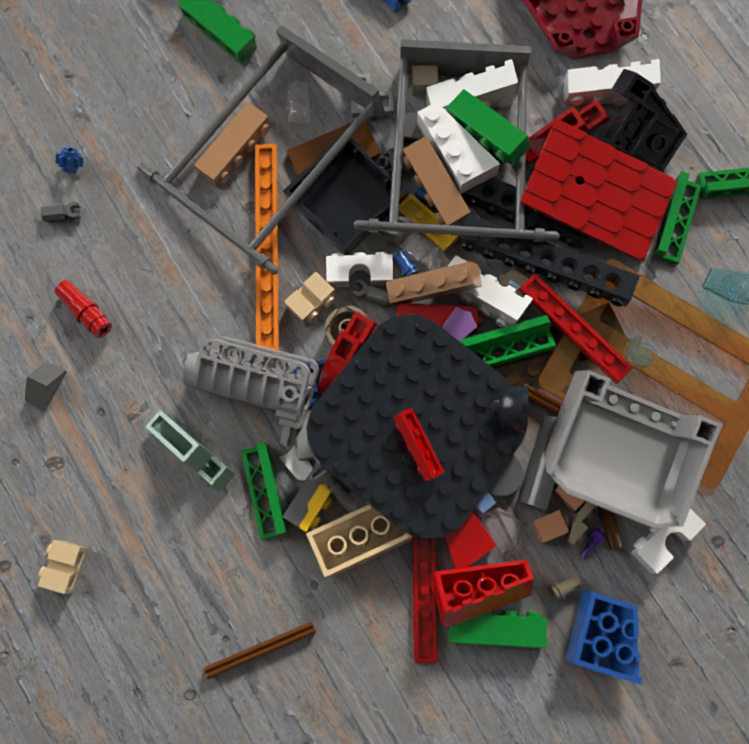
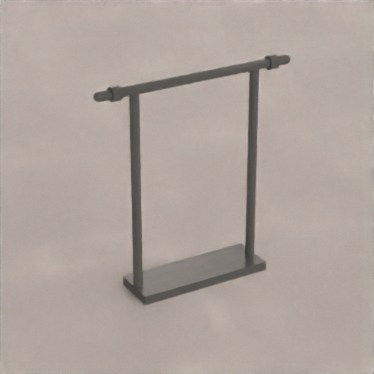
[137,25,385,275]
[353,39,560,242]

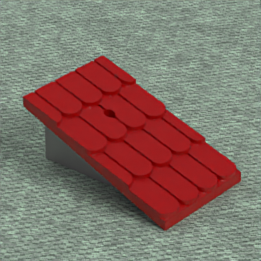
[520,118,677,263]

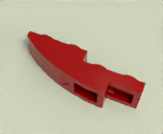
[316,311,377,395]

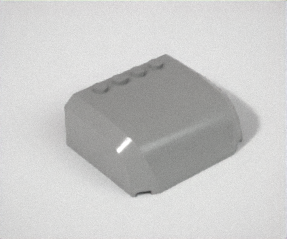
[545,370,722,529]

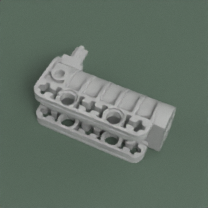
[183,337,319,447]

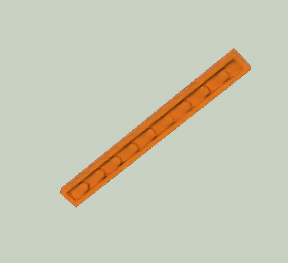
[255,144,279,350]

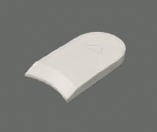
[279,445,313,481]

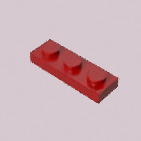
[393,408,444,482]

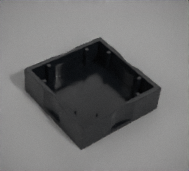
[283,133,407,256]

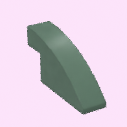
[145,410,235,492]

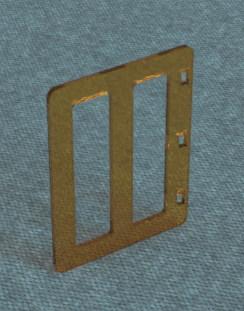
[538,259,749,488]

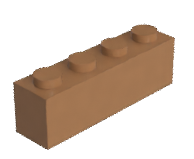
[194,102,270,188]
[402,136,471,226]
[386,261,482,305]

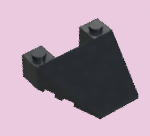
[585,69,687,173]

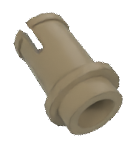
[551,574,583,600]

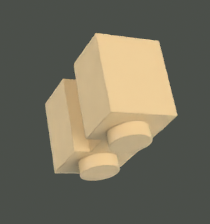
[284,272,336,325]
[38,540,87,594]

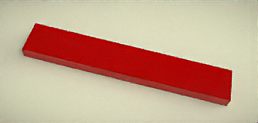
[518,273,633,384]
[412,536,438,663]

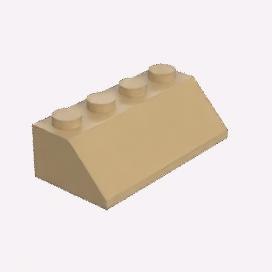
[306,505,412,579]

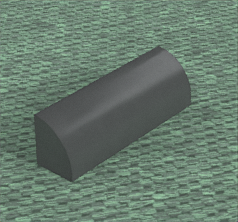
[517,416,557,511]

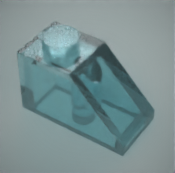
[702,268,749,305]

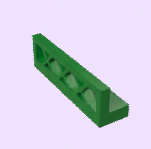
[697,167,749,199]
[653,171,701,265]
[460,315,556,367]
[241,442,288,540]

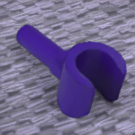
[581,528,604,559]

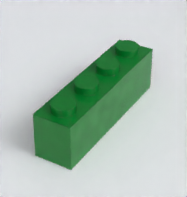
[178,0,257,64]
[446,89,531,166]
[449,610,547,648]

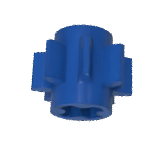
[55,147,84,173]

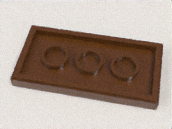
[287,121,381,176]

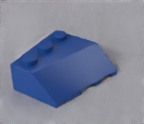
[565,590,642,685]

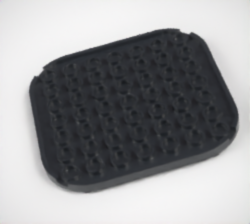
[306,314,528,539]

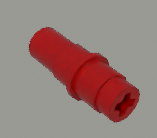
[54,280,112,338]

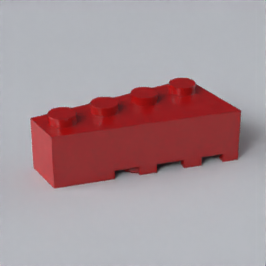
[433,559,534,629]

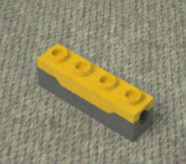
[283,462,333,532]

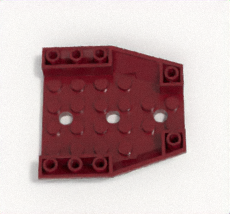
[522,0,642,60]

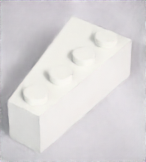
[426,59,518,111]
[564,59,661,106]
[417,102,500,194]
[447,255,533,328]

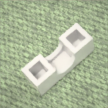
[326,252,393,288]
[631,509,706,574]

